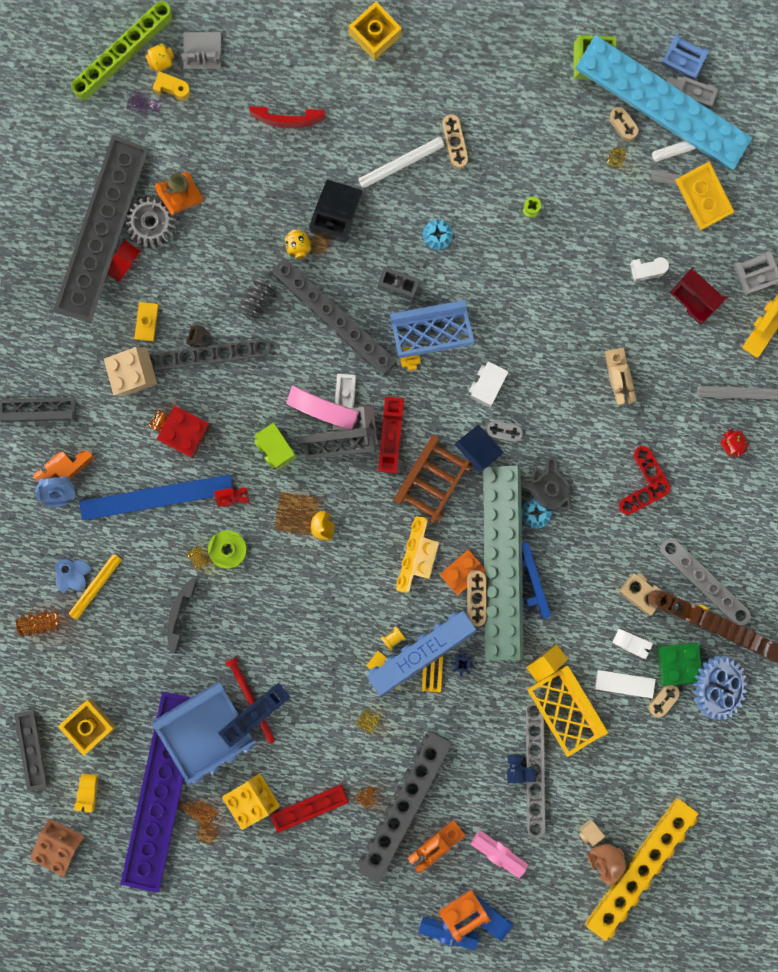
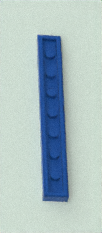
[79,474,233,521]

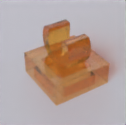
[353,786,376,810]

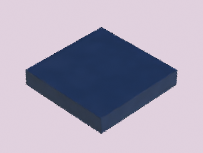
[454,424,504,473]

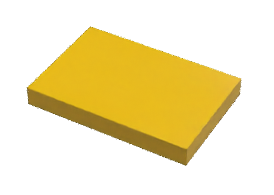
[675,161,734,230]

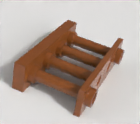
[393,434,473,524]

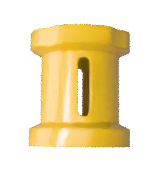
[381,626,406,651]

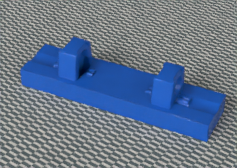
[522,542,551,618]

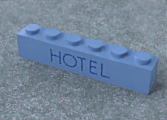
[367,611,476,698]

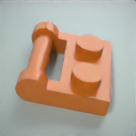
[155,171,204,215]
[438,889,491,942]

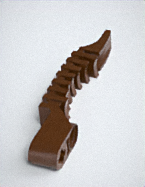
[648,590,778,663]

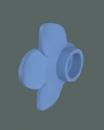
[55,559,92,593]

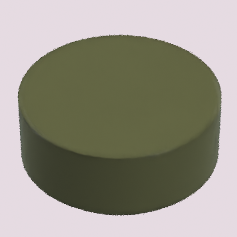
[168,173,188,193]

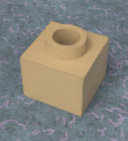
[579,819,605,846]

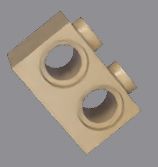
[618,573,662,616]

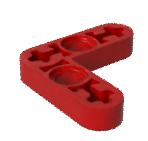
[618,446,670,515]

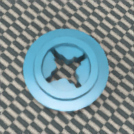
[423,219,453,250]
[522,498,552,529]

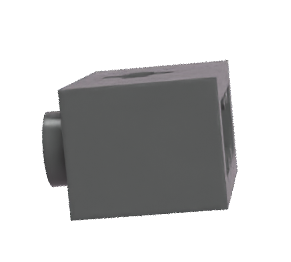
[378,267,420,301]

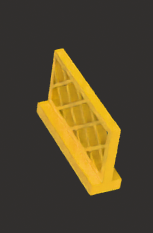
[526,665,608,757]

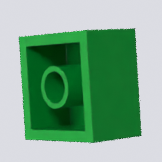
[656,642,702,686]

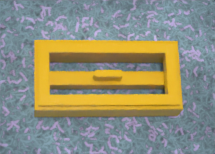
[421,656,443,693]

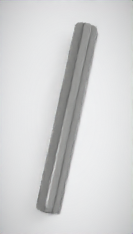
[697,386,778,400]

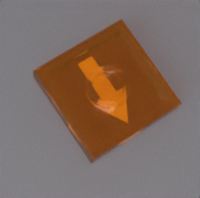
[274,492,318,536]

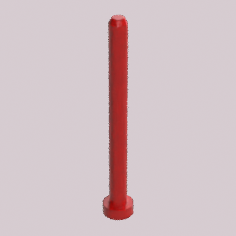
[225,657,275,744]

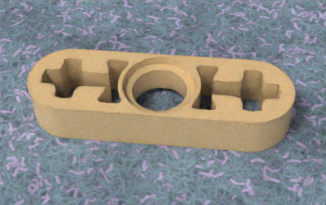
[442,114,468,169]
[467,570,486,627]

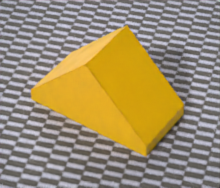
[526,644,568,683]

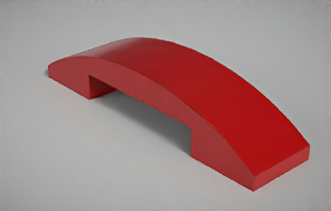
[249,106,325,128]
[378,396,404,474]

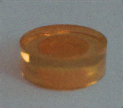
[310,235,328,255]
[197,823,217,844]

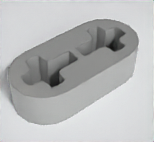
[486,421,523,443]

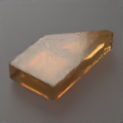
[178,800,218,829]

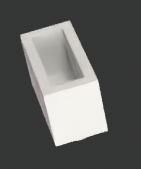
[469,362,508,407]

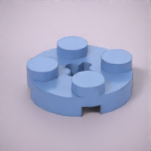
[36,476,75,507]

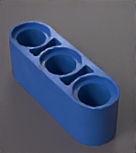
[468,890,514,941]

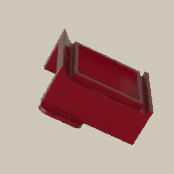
[669,267,729,325]

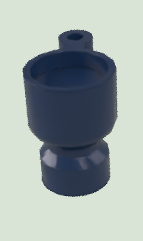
[507,754,536,783]

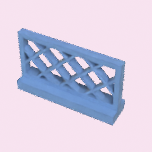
[390,300,474,358]

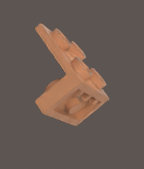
[30,819,84,877]

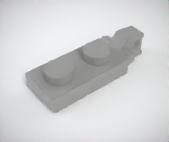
[666,76,718,109]

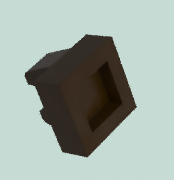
[186,325,210,347]

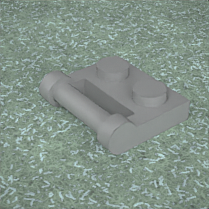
[733,251,778,295]

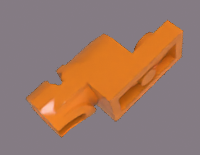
[33,450,95,483]
[408,819,466,874]

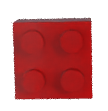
[157,405,211,459]

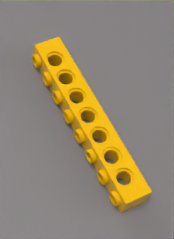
[584,797,698,941]

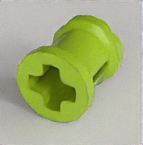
[523,197,541,218]

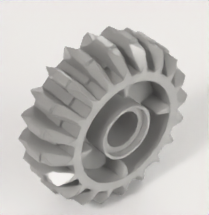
[125,197,177,248]

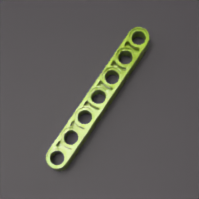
[71,1,173,100]

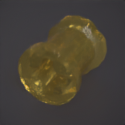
[607,147,626,169]
[186,546,210,571]

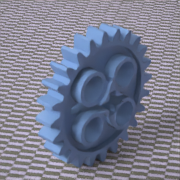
[692,656,748,720]

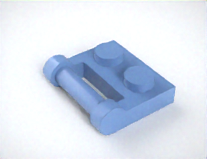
[661,34,709,80]

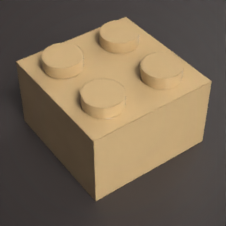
[104,347,157,396]

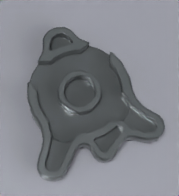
[521,457,571,512]

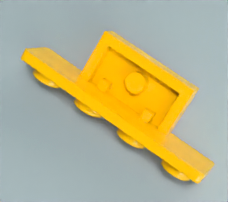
[742,294,778,358]
[396,516,439,593]

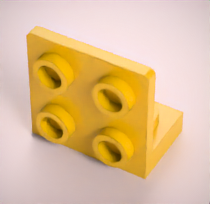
[222,773,280,830]

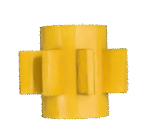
[400,347,421,371]

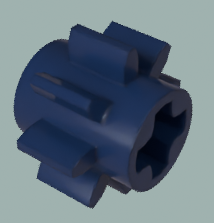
[450,652,475,677]

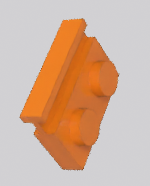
[439,550,486,596]

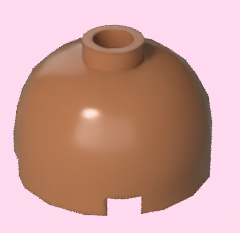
[587,844,626,885]

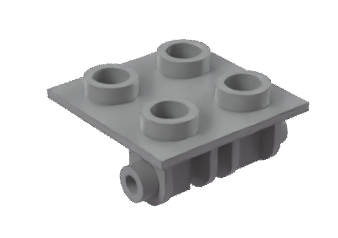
[182,32,221,69]

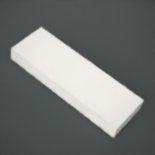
[333,374,356,431]
[595,670,656,698]

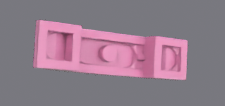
[286,385,359,430]

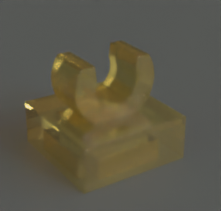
[355,708,379,735]

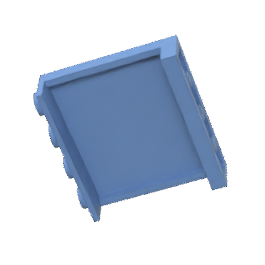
[151,681,255,785]

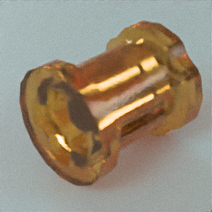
[147,409,169,433]

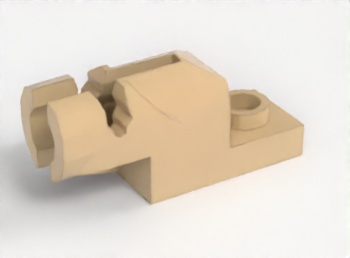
[605,348,637,406]

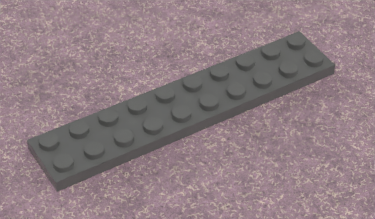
[53,135,149,324]

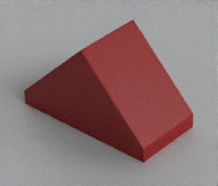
[107,240,140,282]

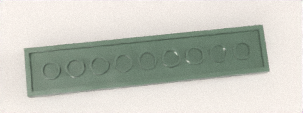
[483,465,523,660]

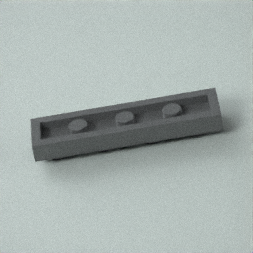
[14,710,48,791]

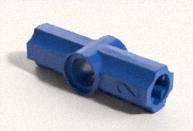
[418,916,480,951]

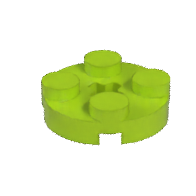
[208,530,247,569]

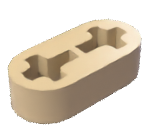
[609,107,638,141]
[649,685,680,717]

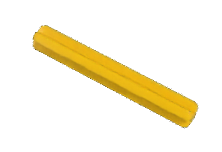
[69,554,122,620]

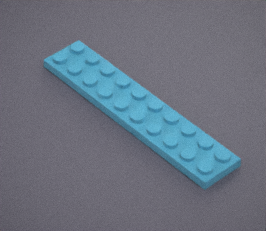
[575,35,752,171]

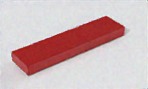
[270,784,349,833]

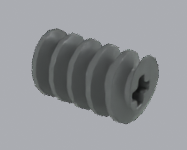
[237,279,275,322]

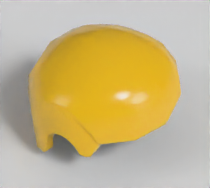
[311,511,335,541]

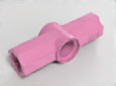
[470,830,529,878]

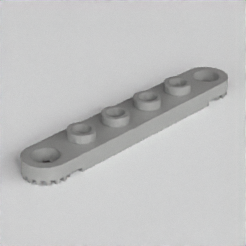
[660,539,751,625]

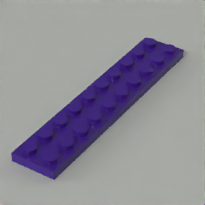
[120,691,192,893]

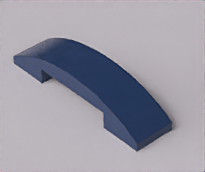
[218,682,291,748]

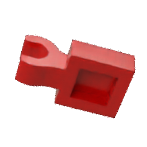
[214,488,249,507]

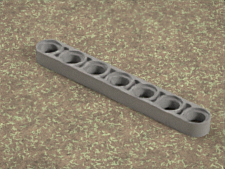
[525,702,545,838]

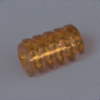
[16,608,60,638]

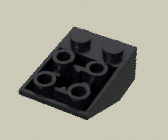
[309,179,363,244]

